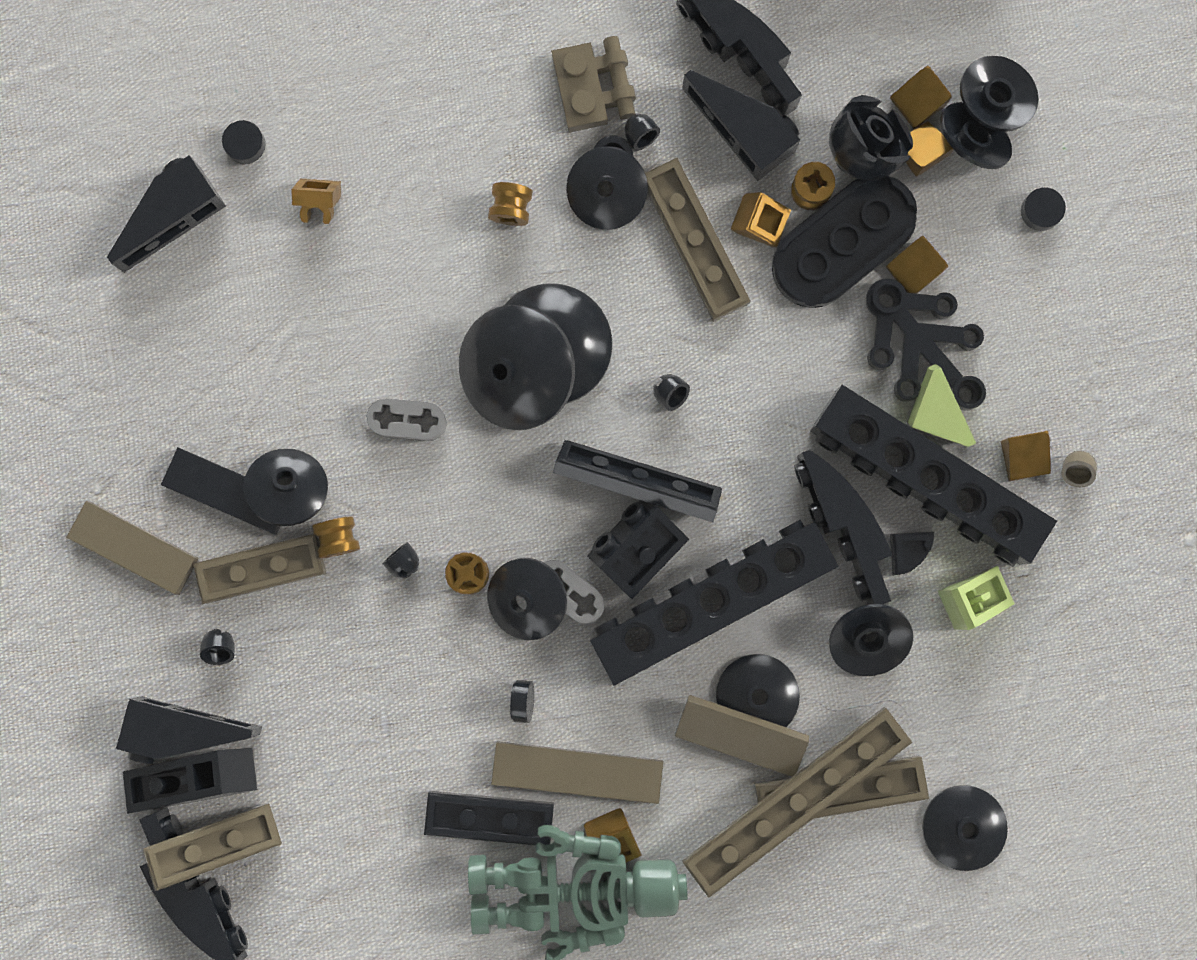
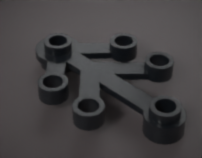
[866,279,986,411]

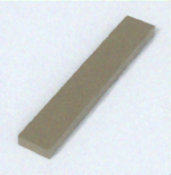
[682,707,913,898]

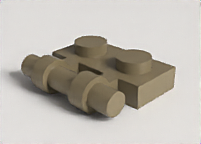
[551,36,636,133]

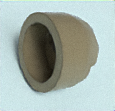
[1061,450,1097,488]

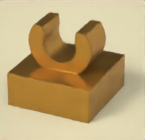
[291,178,341,224]

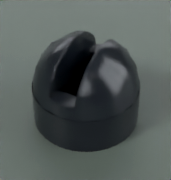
[625,114,660,151]
[653,374,690,411]
[382,542,419,579]
[200,629,235,665]

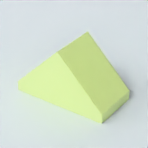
[907,364,976,447]
[938,566,1015,630]

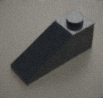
[682,70,800,181]
[107,155,226,273]
[116,696,262,764]
[123,748,257,814]

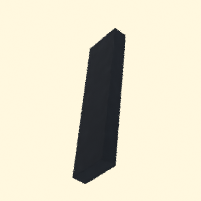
[553,440,722,522]

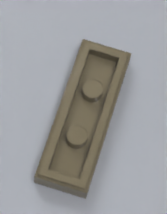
[66,501,199,595]
[193,534,326,604]
[675,695,809,777]
[142,804,282,891]

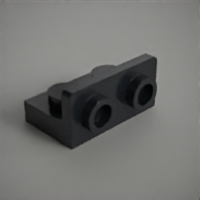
[587,500,689,599]

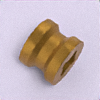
[791,162,835,210]
[488,182,533,226]
[312,516,360,559]
[445,552,489,594]

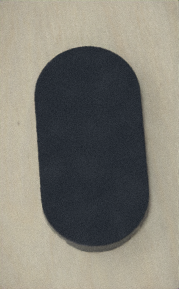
[772,176,917,308]

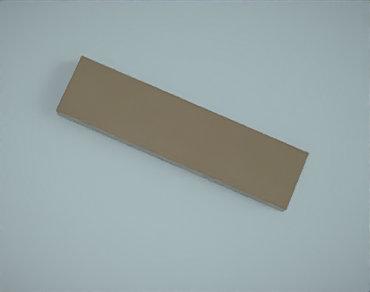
[645,158,751,322]
[491,741,664,804]
[754,755,929,819]

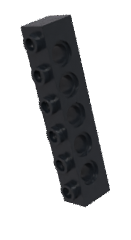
[810,384,1057,567]
[590,519,839,686]

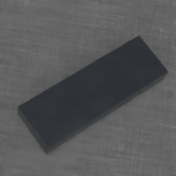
[161,447,280,535]
[424,791,554,846]

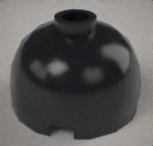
[829,95,913,181]

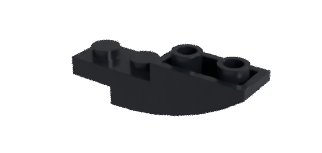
[676,0,802,116]
[794,450,893,605]
[139,807,248,960]

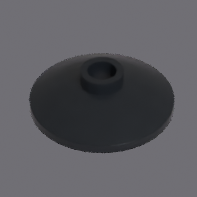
[960,56,1039,132]
[940,102,1012,169]
[566,147,648,230]
[243,449,328,526]
[487,558,567,640]
[829,604,914,676]
[716,654,800,727]
[922,785,1008,871]

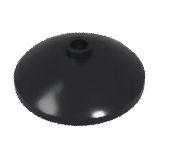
[500,283,612,404]
[459,305,575,430]

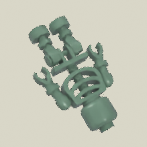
[468,825,688,960]

